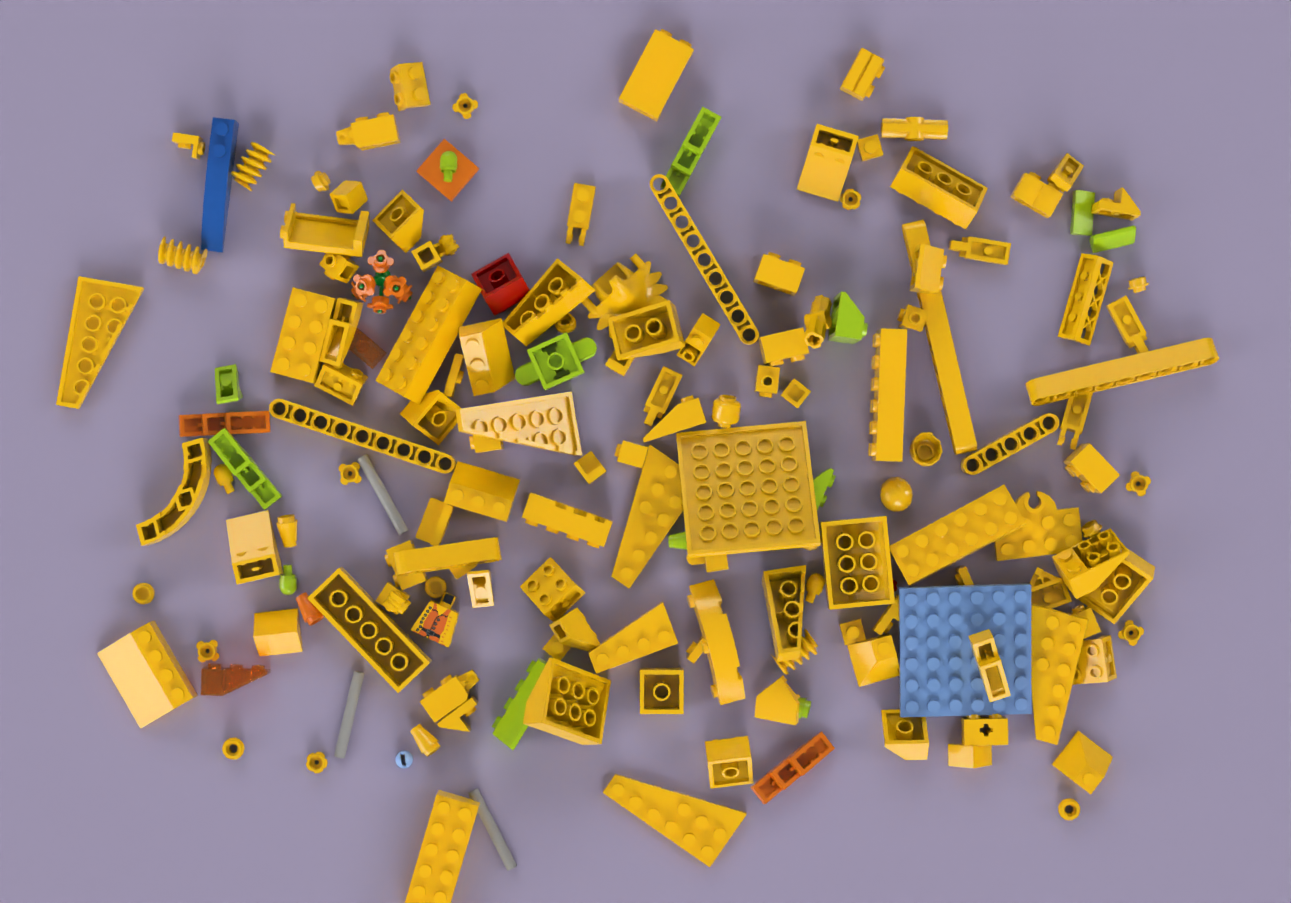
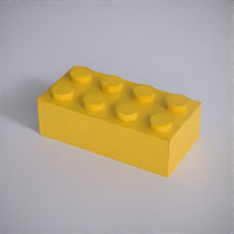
[270,287,337,384]

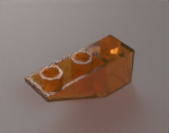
[201,663,271,696]

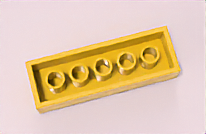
[375,266,482,405]
[868,328,907,462]
[889,484,1026,586]
[308,567,432,693]
[405,790,480,903]

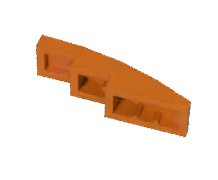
[178,411,270,437]
[750,731,835,804]

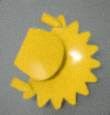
[581,253,668,338]

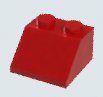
[471,253,530,316]

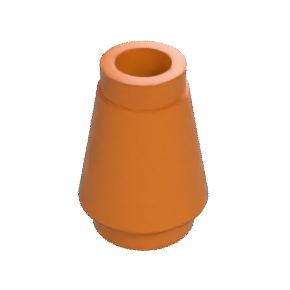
[296,592,324,626]

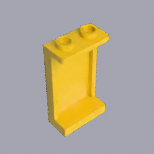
[619,29,694,122]
[280,203,370,257]

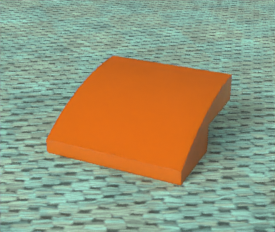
[416,139,479,202]

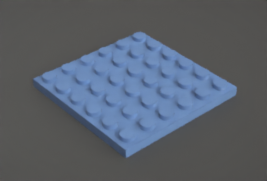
[899,583,1032,717]

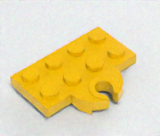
[994,491,1083,561]

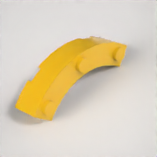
[136,437,212,546]
[687,579,745,705]

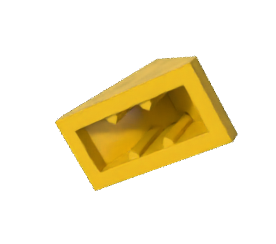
[948,743,992,768]

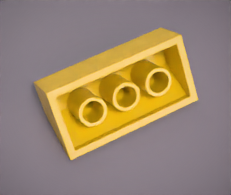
[890,146,988,229]

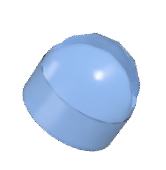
[395,750,413,769]

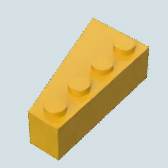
[503,258,596,347]
[522,492,613,549]
[762,565,806,662]
[588,601,678,674]

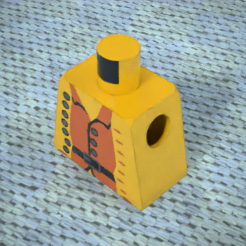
[411,592,459,647]

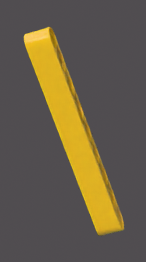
[650,174,759,345]
[1025,337,1219,406]
[269,399,456,474]

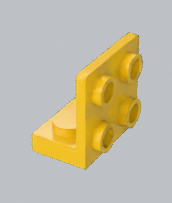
[520,557,585,622]
[1073,635,1117,685]

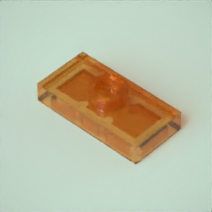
[349,328,387,369]

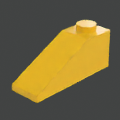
[643,395,706,443]

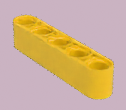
[960,413,1059,475]
[394,537,502,576]

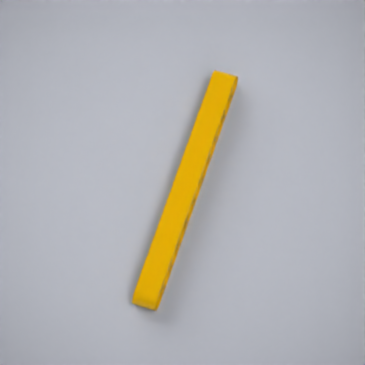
[902,219,977,455]

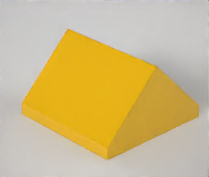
[253,608,303,656]

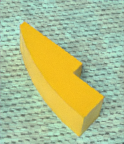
[319,297,364,367]
[968,629,1011,702]

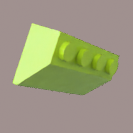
[828,291,868,344]
[491,658,547,750]

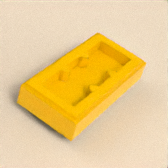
[443,353,464,398]

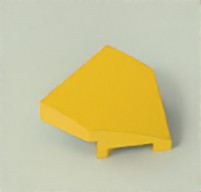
[1029,567,1072,609]
[755,675,800,725]

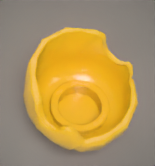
[909,432,942,467]
[880,477,913,512]

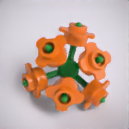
[351,250,413,314]

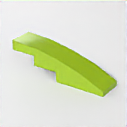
[660,106,721,197]
[207,428,282,510]

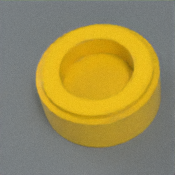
[425,576,447,598]

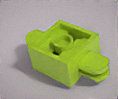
[515,332,597,391]

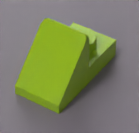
[215,364,243,404]

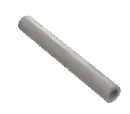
[357,454,408,535]
[334,671,365,758]
[468,788,517,871]

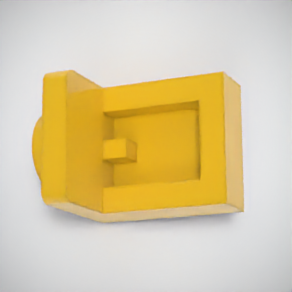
[897,304,928,332]
[686,636,704,664]

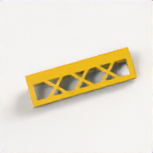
[1057,253,1114,346]

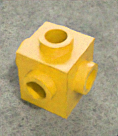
[319,253,359,284]

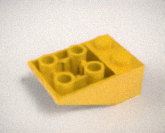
[796,124,859,202]
[226,510,283,585]
[1052,528,1129,599]

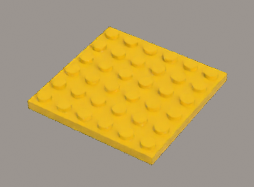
[676,421,821,558]

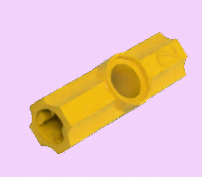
[881,117,948,141]
[804,295,832,348]

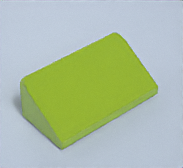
[1070,190,1095,236]
[1089,225,1136,253]

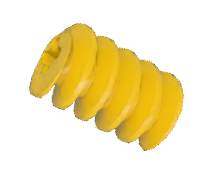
[231,142,276,192]
[158,236,208,274]
[771,629,818,675]

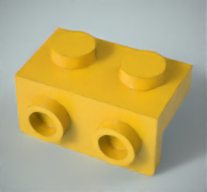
[390,62,431,111]

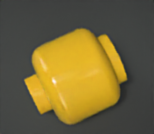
[711,395,741,428]

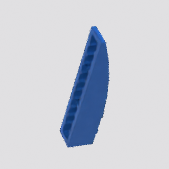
[201,117,239,253]

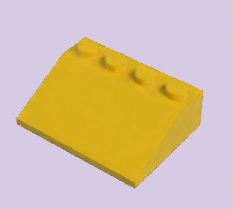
[819,516,895,610]
[97,620,198,729]
[523,658,611,745]

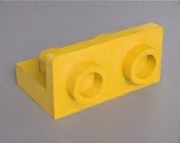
[314,363,368,406]

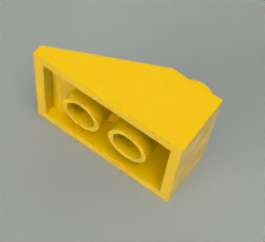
[608,300,686,360]
[1079,548,1155,624]

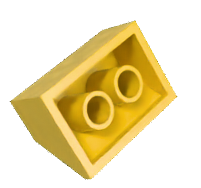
[459,318,515,396]
[444,461,520,522]

